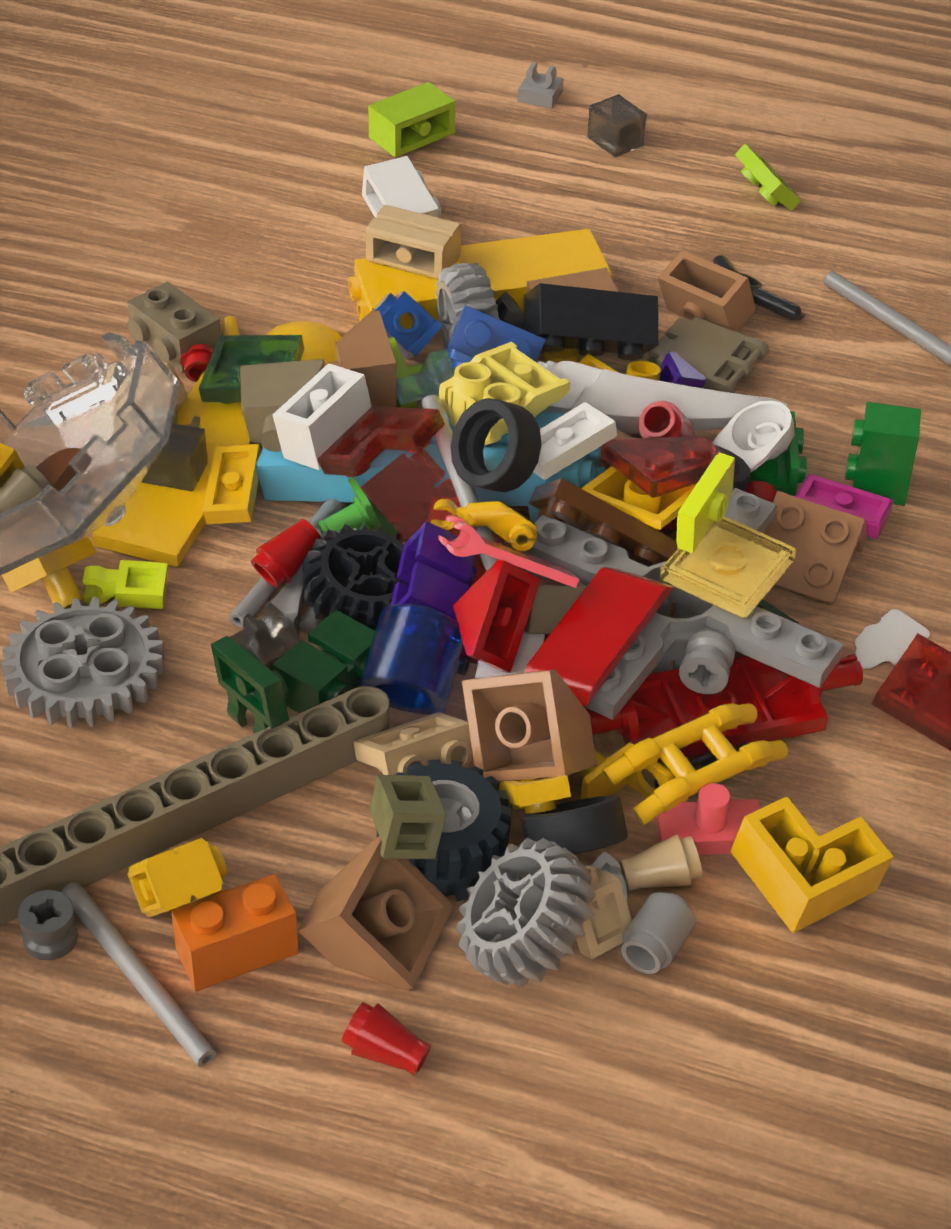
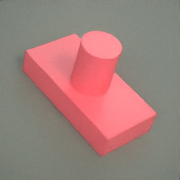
[654,783,760,855]

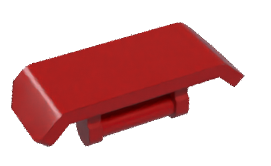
[524,567,674,707]

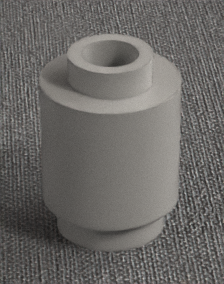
[621,892,696,974]

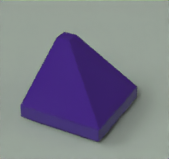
[660,351,706,388]

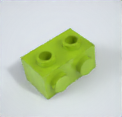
[368,82,456,158]

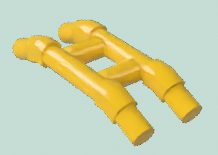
[602,703,788,825]

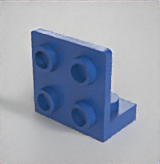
[445,305,546,369]

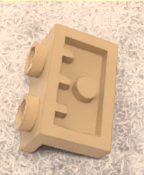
[353,712,475,775]

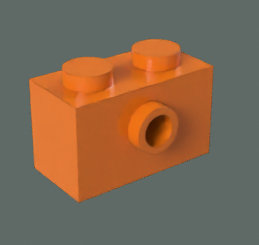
[171,874,299,992]

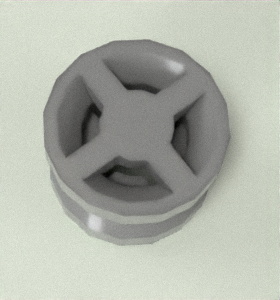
[679,631,736,694]

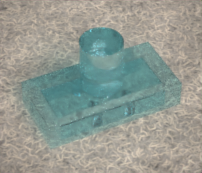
[396,348,454,405]

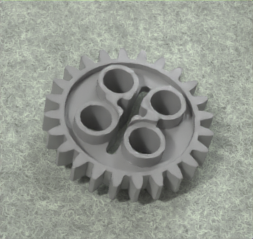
[1,597,164,728]

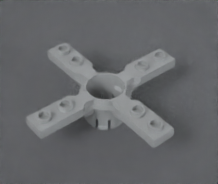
[523,488,844,720]

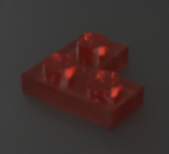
[317,406,445,477]

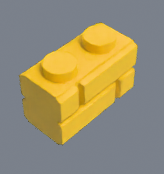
[127,838,227,917]

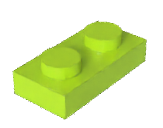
[735,143,802,212]

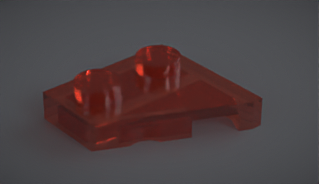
[601,436,727,498]
[871,633,951,751]

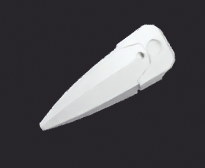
[537,361,787,434]

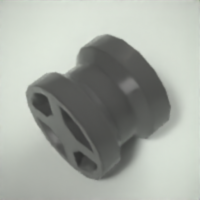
[17,890,78,960]

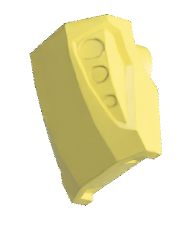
[439,342,570,446]

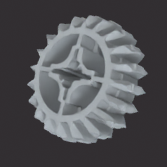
[436,262,500,370]
[455,838,596,987]

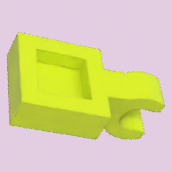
[83,560,168,609]

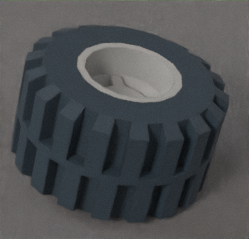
[376,759,511,902]

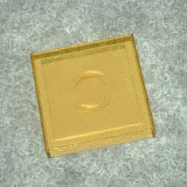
[660,516,796,619]

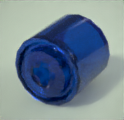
[360,604,464,715]

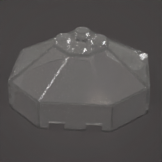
[0,332,180,575]

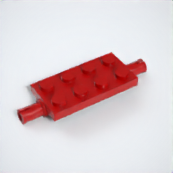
[584,654,863,763]

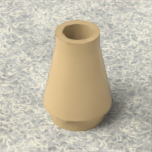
[620,834,703,891]

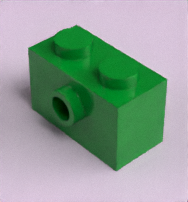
[845,402,921,506]

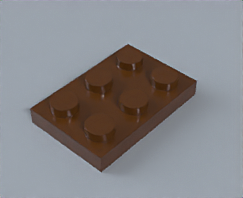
[528,478,683,567]

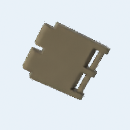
[646,317,769,393]

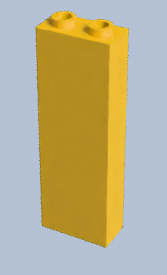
[348,229,613,332]

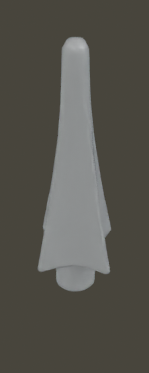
[265,564,305,642]

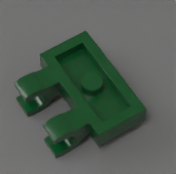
[211,636,290,734]

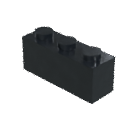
[524,283,659,360]

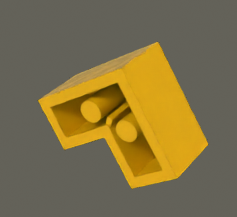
[730,796,894,933]

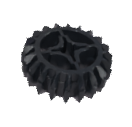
[301,522,409,634]

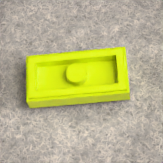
[676,452,735,553]

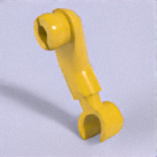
[431,499,537,552]

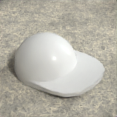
[712,400,795,473]

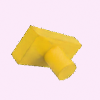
[2,536,97,608]

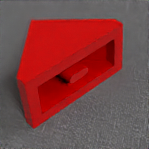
[453,560,541,673]

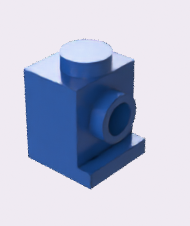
[373,291,443,358]

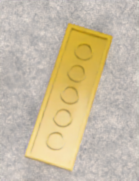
[92,372,255,567]

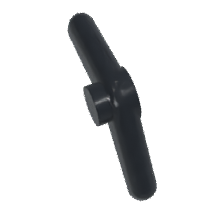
[713,255,805,320]

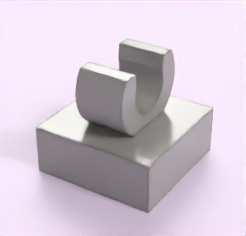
[518,62,564,109]

